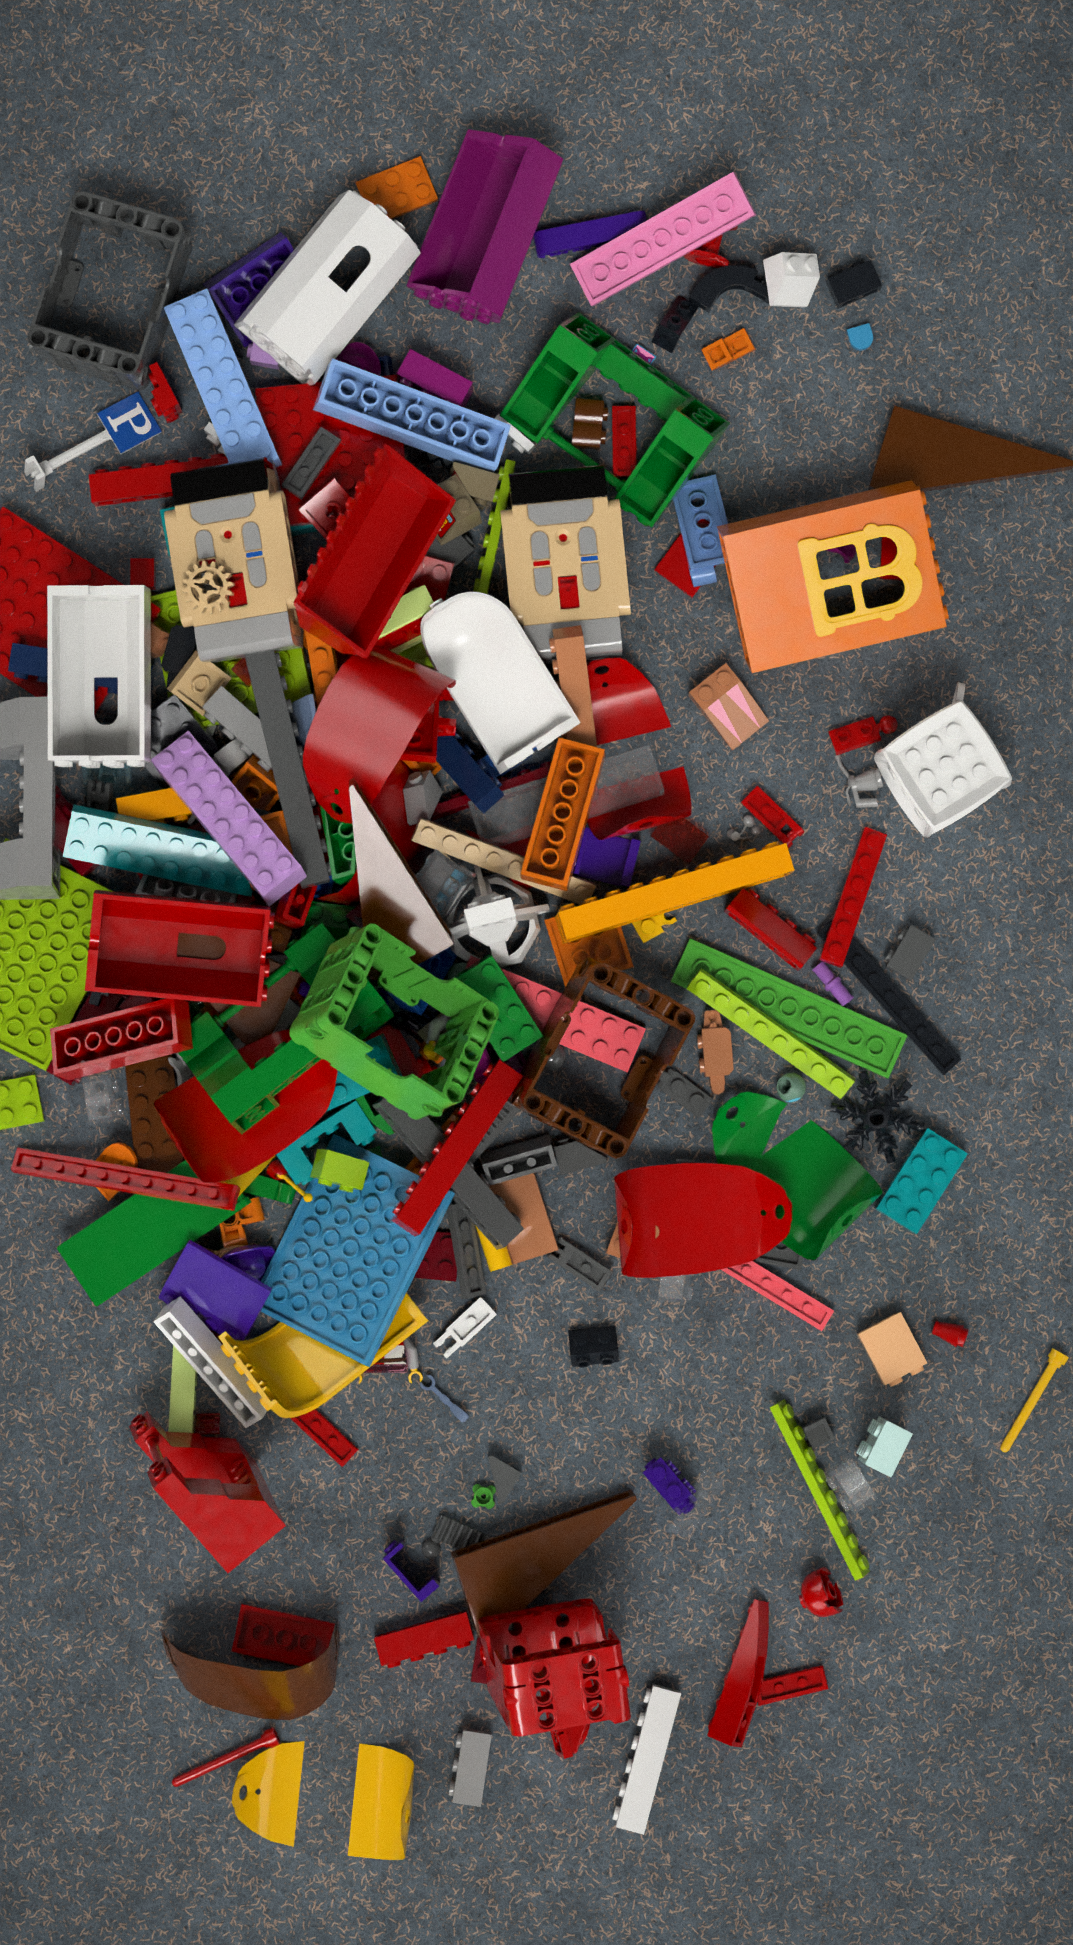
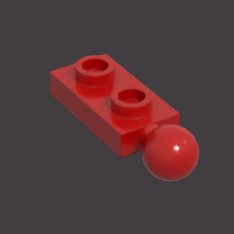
[828,715,898,756]

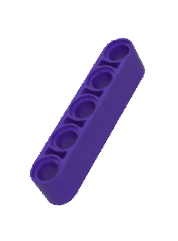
[533,211,647,258]

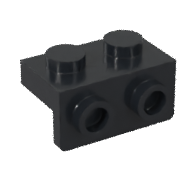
[568,1325,619,1368]

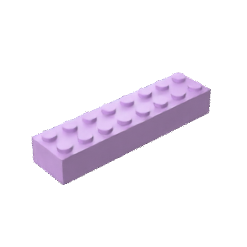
[151,731,307,906]

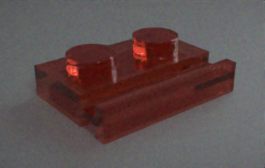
[650,818,709,865]

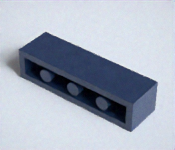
[436,733,505,814]

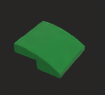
[355,1093,395,1135]

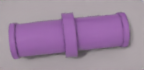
[812,961,854,1006]

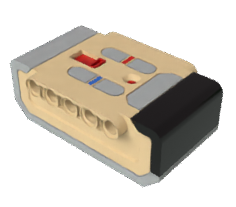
[164,457,304,663]
[500,465,631,664]

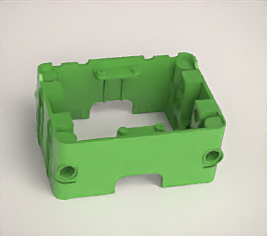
[289,924,499,1120]

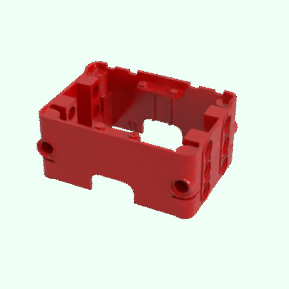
[478,1598,631,1737]

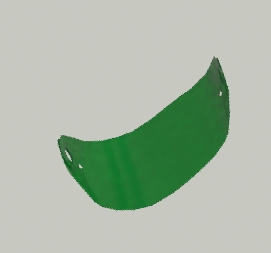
[712,1092,883,1260]

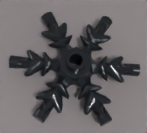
[830,1071,925,1164]

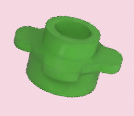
[471,1484,496,1509]

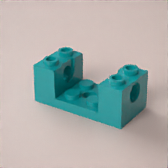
[276,1099,377,1185]

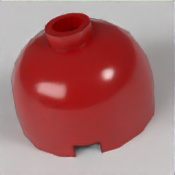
[799,1567,843,1617]

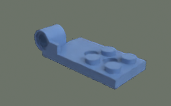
[673,474,728,587]

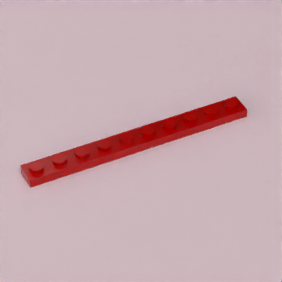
[11,1147,241,1211]

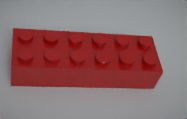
[50,998,193,1080]

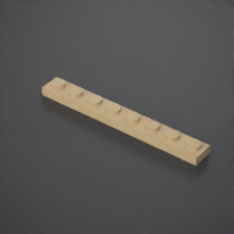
[411,817,596,905]

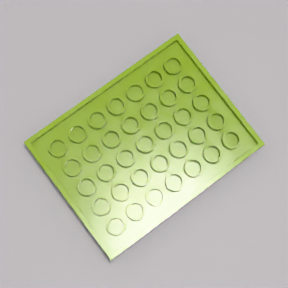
[0,838,111,1071]

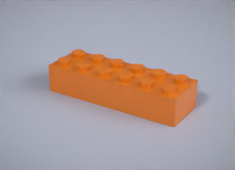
[520,737,606,891]

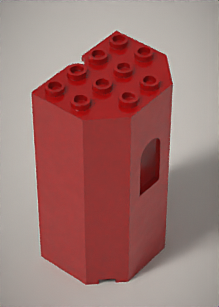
[85,890,275,1007]

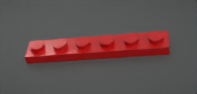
[819,827,887,968]

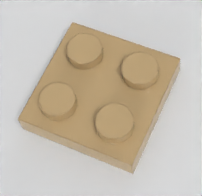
[167,651,231,716]

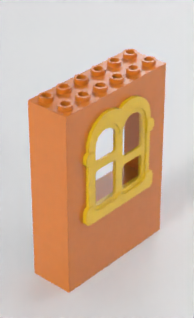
[717,480,949,673]

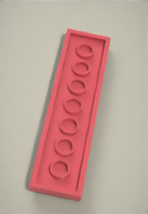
[464,955,646,1073]

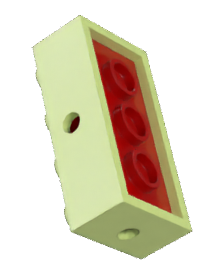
[374,585,434,654]

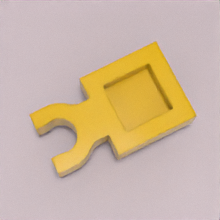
[632,914,677,944]

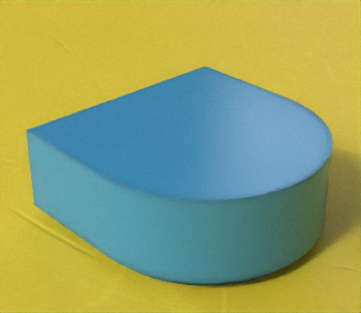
[846,323,873,351]

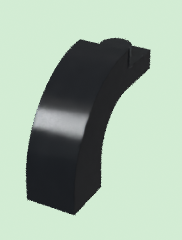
[689,265,769,313]

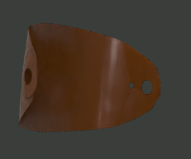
[160,1619,340,1720]

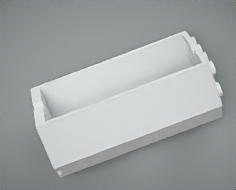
[234,190,421,385]
[47,585,151,768]

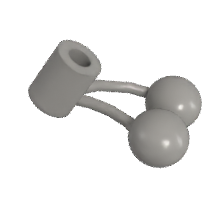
[727,815,761,841]

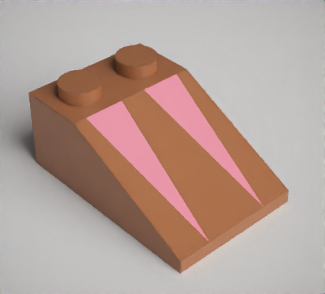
[688,663,769,751]

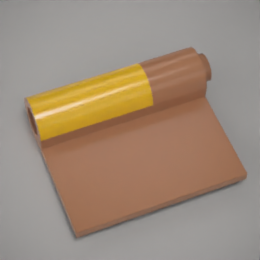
[475,1173,559,1272]

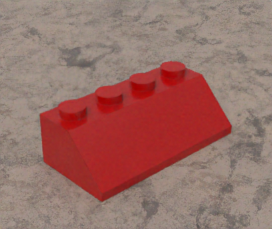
[724,888,817,971]

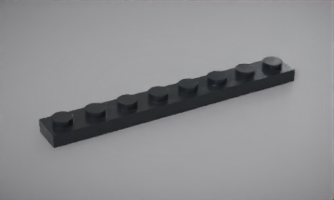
[816,920,962,1075]

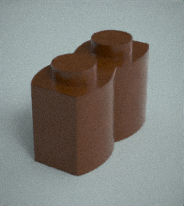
[572,398,608,450]

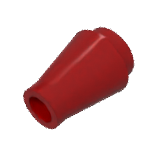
[932,1320,969,1348]

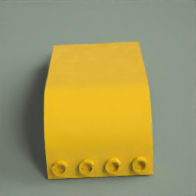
[218,1292,429,1418]

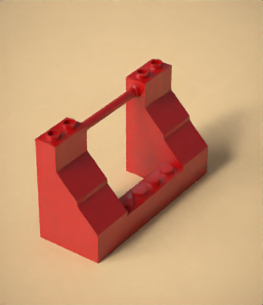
[129,1411,286,1573]

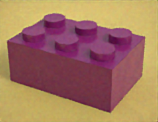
[397,349,473,408]

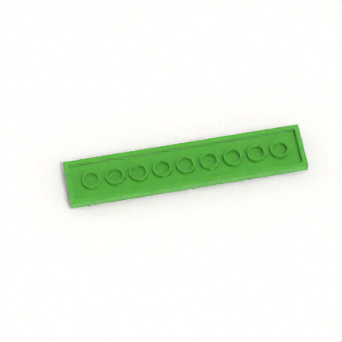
[671,938,908,1079]

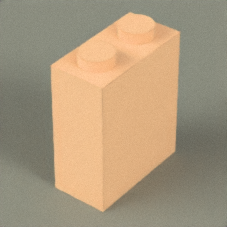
[857,1312,927,1387]

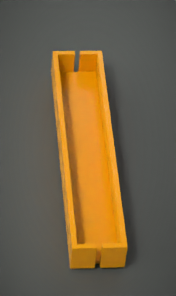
[555,841,795,944]

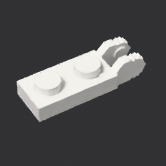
[433,1297,497,1358]

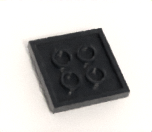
[145,694,220,789]

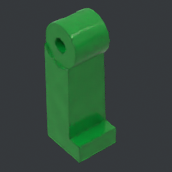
[243,1175,296,1205]

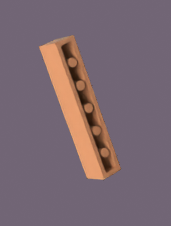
[549,625,597,747]

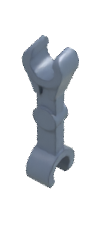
[420,1375,469,1422]

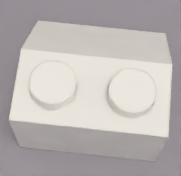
[763,252,820,307]

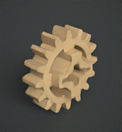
[181,561,235,614]

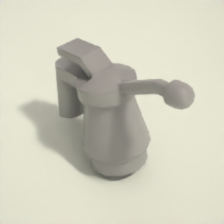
[835,754,883,808]

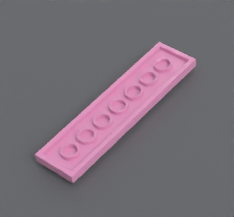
[570,172,756,306]

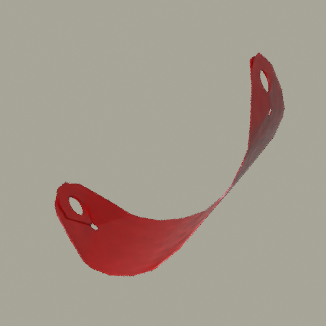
[303,646,456,824]
[565,658,692,840]
[316,760,425,906]
[153,1029,338,1183]
[614,1163,792,1278]

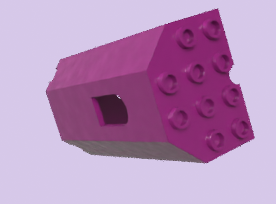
[406,129,563,325]

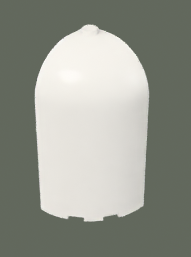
[420,592,581,774]

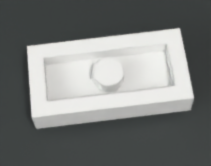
[494,414,535,454]

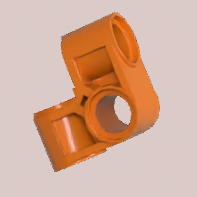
[219,1197,265,1247]

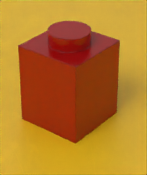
[130,558,156,590]

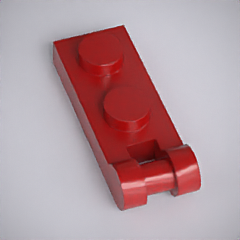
[741,786,805,849]

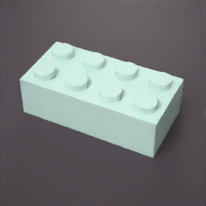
[856,1416,913,1477]

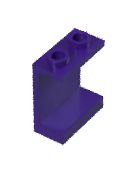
[574,827,641,888]
[383,1540,440,1602]

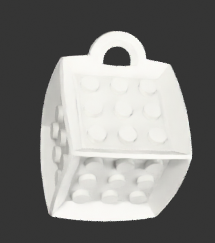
[874,682,1012,838]

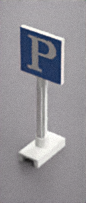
[24,392,162,492]

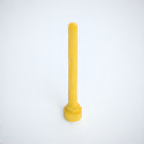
[1000,1348,1069,1452]

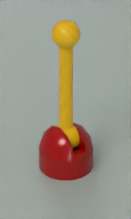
[266,1159,313,1202]

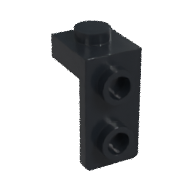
[652,296,698,353]

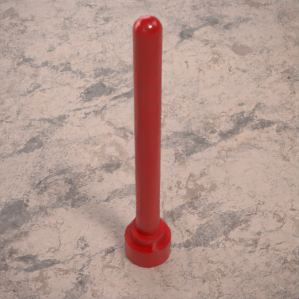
[172,1727,281,1787]

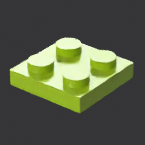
[0,1075,45,1130]

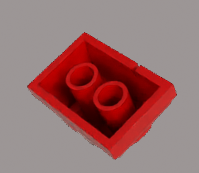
[539,1680,597,1759]

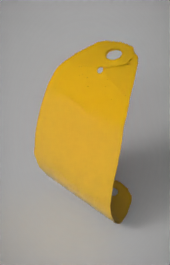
[232,1741,415,1860]

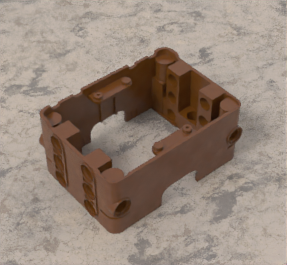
[509,957,695,1159]

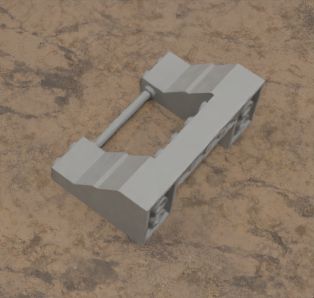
[0,697,61,900]

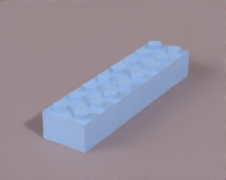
[164,289,282,469]
[313,358,511,473]

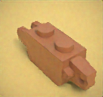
[697,1010,734,1095]

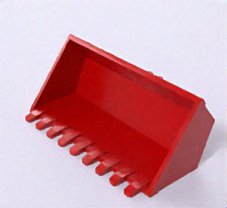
[293,443,456,658]

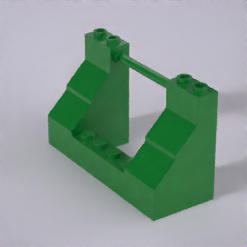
[499,312,730,528]
[178,923,394,1134]

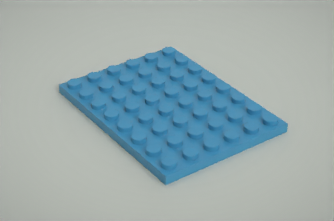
[261,1134,455,1367]

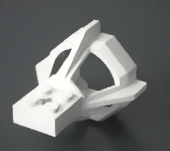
[442,865,549,968]

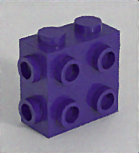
[643,1457,697,1515]

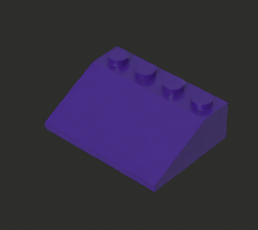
[203,232,294,348]
[158,1240,272,1341]

